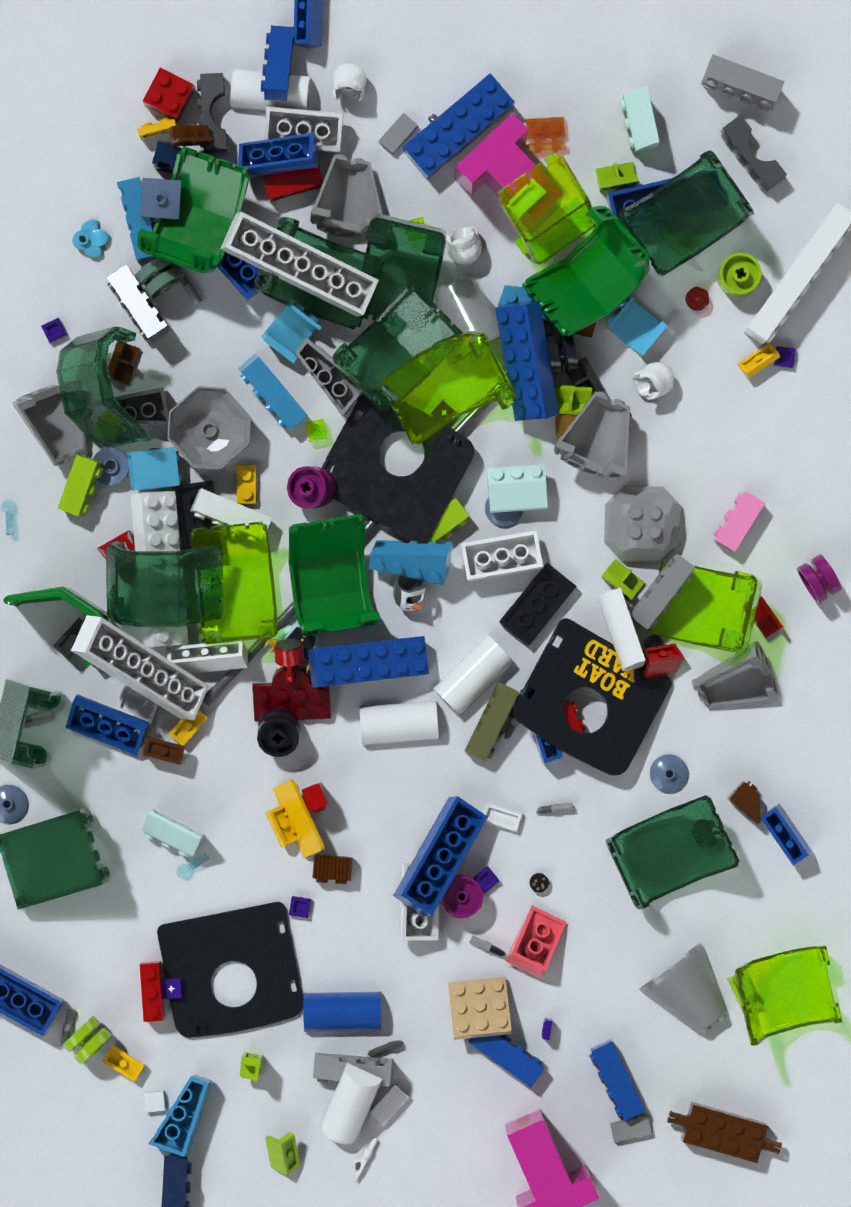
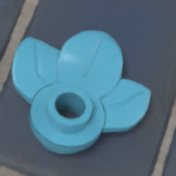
[72,219,111,257]

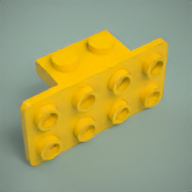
[265,779,324,858]

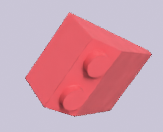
[505,905,566,978]

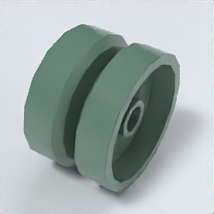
[135,257,184,299]

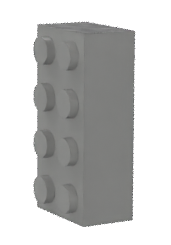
[701,54,785,111]

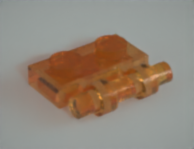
[526,117,566,153]

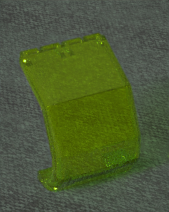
[497,152,597,267]
[380,331,516,444]
[190,521,278,644]
[648,560,762,653]
[735,945,842,1046]

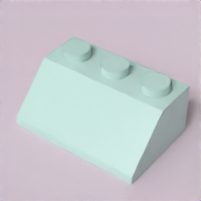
[620,86,659,154]
[487,464,548,513]
[142,809,205,858]

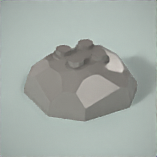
[167,386,251,470]
[604,486,682,563]

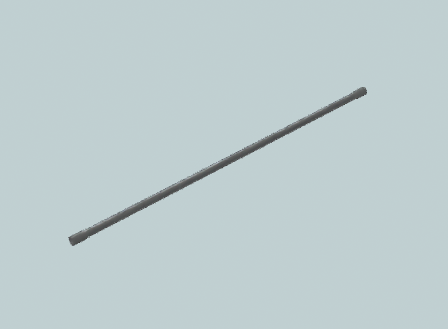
[203,373,508,707]

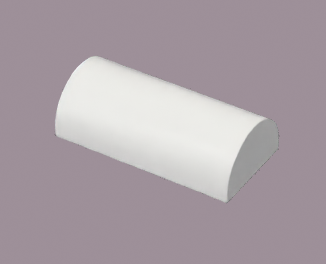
[230,69,310,111]
[264,106,343,152]
[461,530,543,582]
[598,588,645,671]
[433,635,515,716]
[360,701,439,745]
[400,862,439,941]
[321,1063,382,1144]

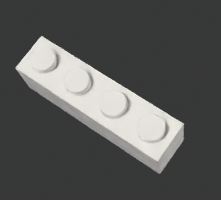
[191,488,272,542]
[167,640,248,674]

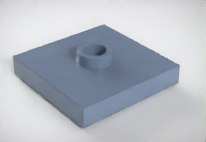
[140,178,181,219]

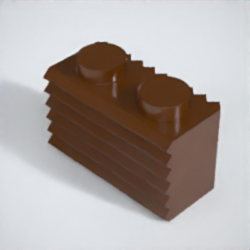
[312,854,353,884]

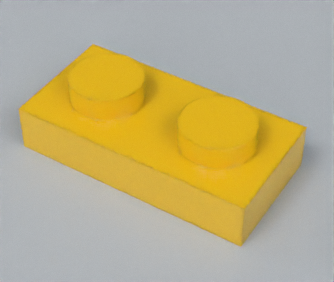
[138,118,177,140]
[738,343,780,378]
[237,465,256,504]
[169,710,208,746]
[102,1044,145,1082]

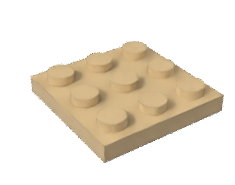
[448,977,512,1040]

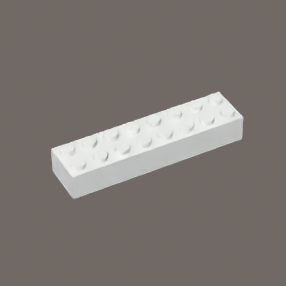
[744,203,851,345]
[220,212,379,317]
[130,491,188,648]
[71,615,209,720]

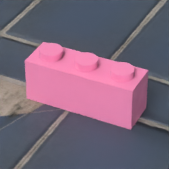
[713,491,765,553]

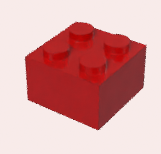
[143,67,196,122]

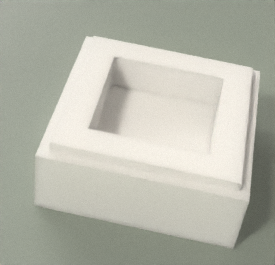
[144,1090,166,1113]

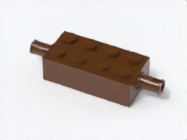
[667,1102,782,1163]

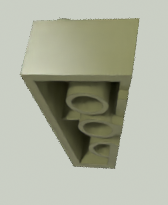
[464,682,519,761]

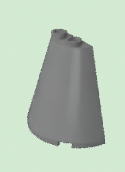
[310,154,385,238]
[435,276,501,365]
[13,379,86,466]
[554,391,630,479]
[692,641,779,708]
[639,943,727,1034]

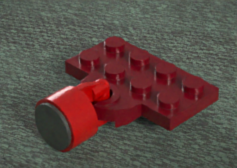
[252,639,331,721]

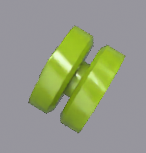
[717,252,762,298]
[63,1015,112,1065]

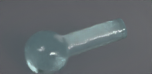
[1,499,16,535]
[176,853,209,879]

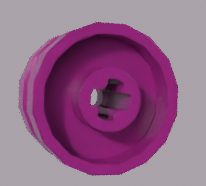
[287,466,336,509]
[797,554,842,604]
[440,875,483,918]

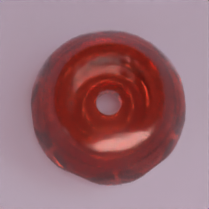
[685,287,709,311]

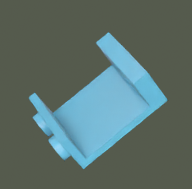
[607,296,668,357]
[261,301,322,363]
[127,447,182,491]

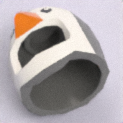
[393,576,426,611]

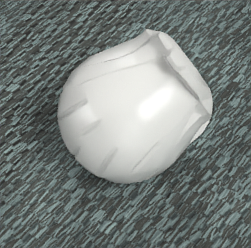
[332,63,367,101]
[446,226,482,264]
[633,362,674,400]

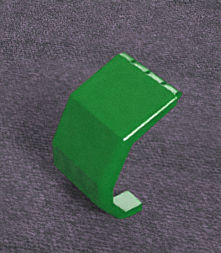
[137,146,250,273]
[522,206,650,336]
[288,514,380,636]
[3,586,114,668]

